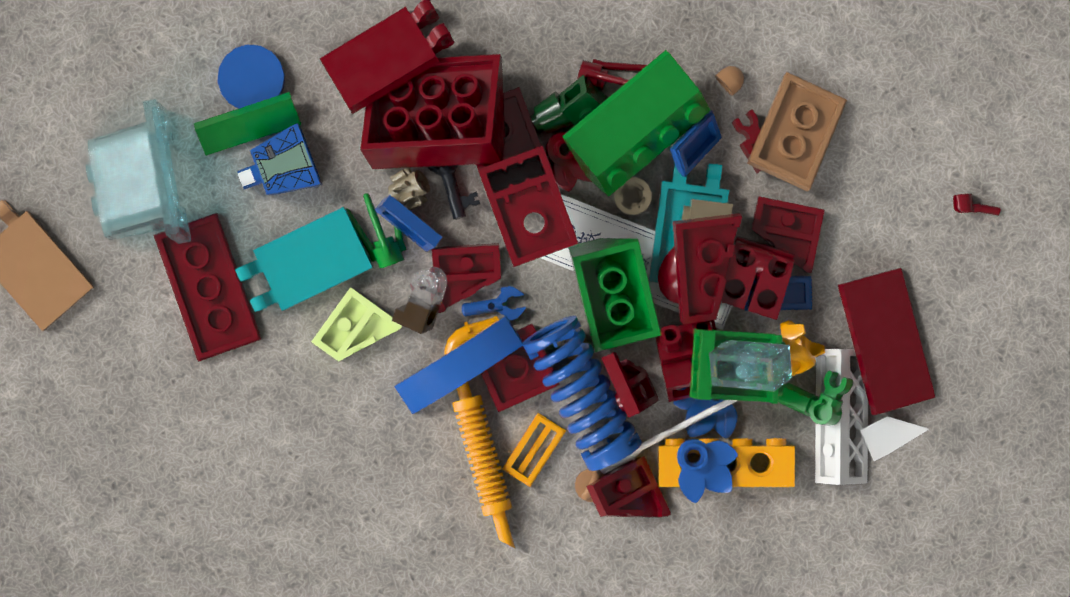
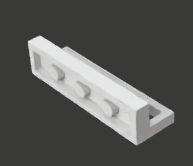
[815,349,868,485]

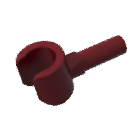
[953,193,1001,216]

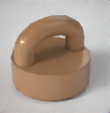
[575,469,605,502]

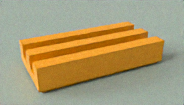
[502,413,566,487]

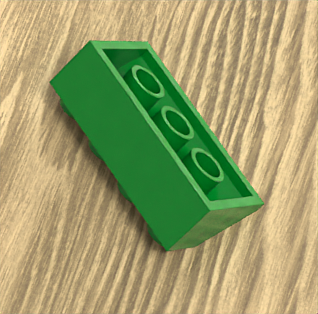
[562,50,711,197]

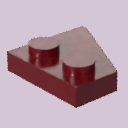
[432,243,501,313]

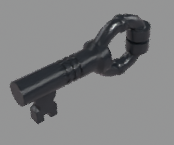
[427,165,480,220]

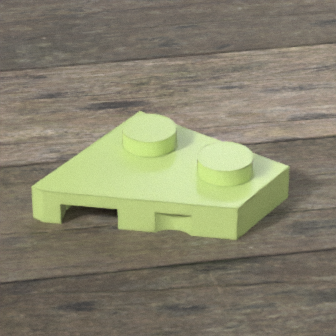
[311,287,402,362]

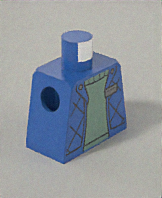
[237,123,322,196]

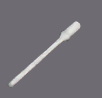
[600,400,738,474]

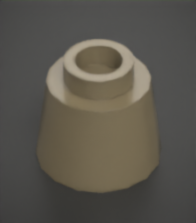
[614,177,652,215]

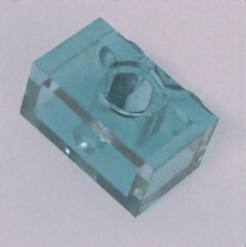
[709,340,792,391]

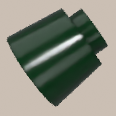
[530,91,573,134]

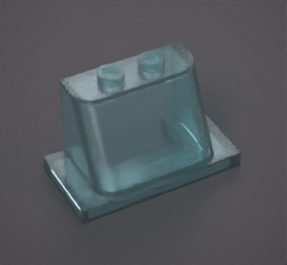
[86,99,191,244]

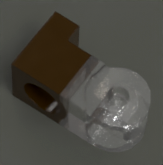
[392,267,447,334]

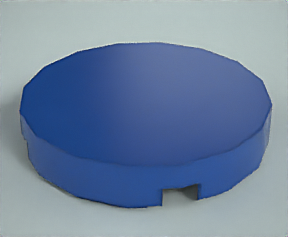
[217,44,285,109]

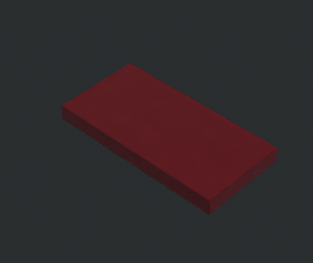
[153,213,262,362]
[838,268,936,415]

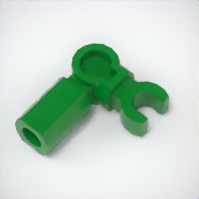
[778,370,853,426]

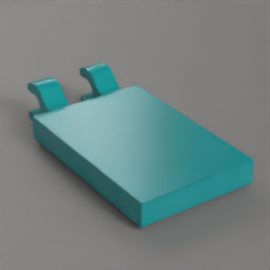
[649,163,729,283]
[235,207,374,312]

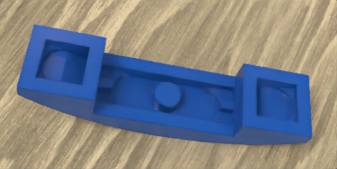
[394,316,523,414]

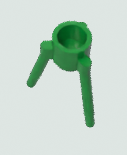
[346,193,407,269]

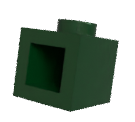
[559,75,608,125]

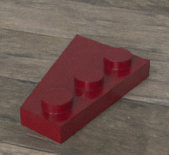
[673,213,742,324]

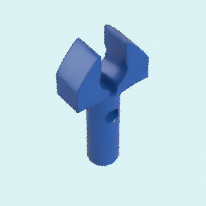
[461,286,526,320]

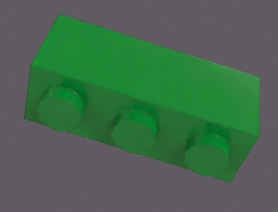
[568,238,661,352]

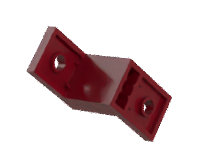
[476,87,579,267]

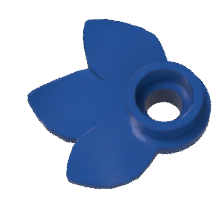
[673,379,737,439]
[677,439,738,503]

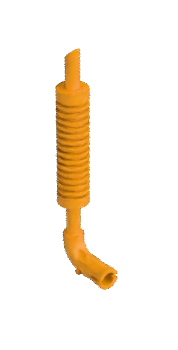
[444,316,515,548]

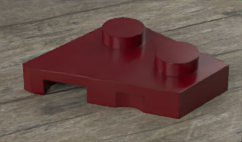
[751,196,825,273]
[601,352,660,418]
[586,456,671,518]

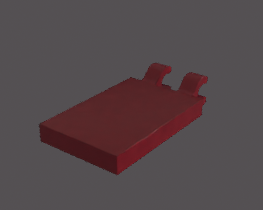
[319,0,455,114]

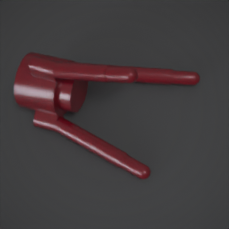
[577,59,647,98]

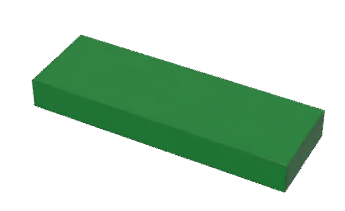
[194,92,301,156]

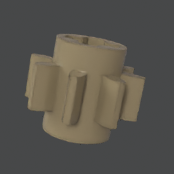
[388,168,430,211]

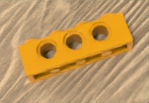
[658,438,795,487]

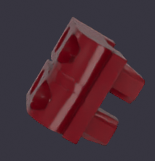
[721,235,795,320]
[655,320,731,402]

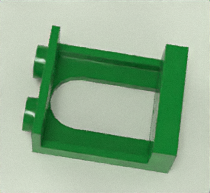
[690,329,786,404]

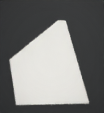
[860,416,929,461]

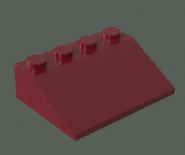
[360,54,505,169]

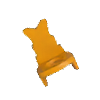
[740,320,825,382]

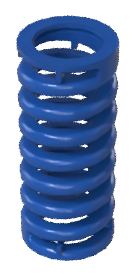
[522,315,642,471]

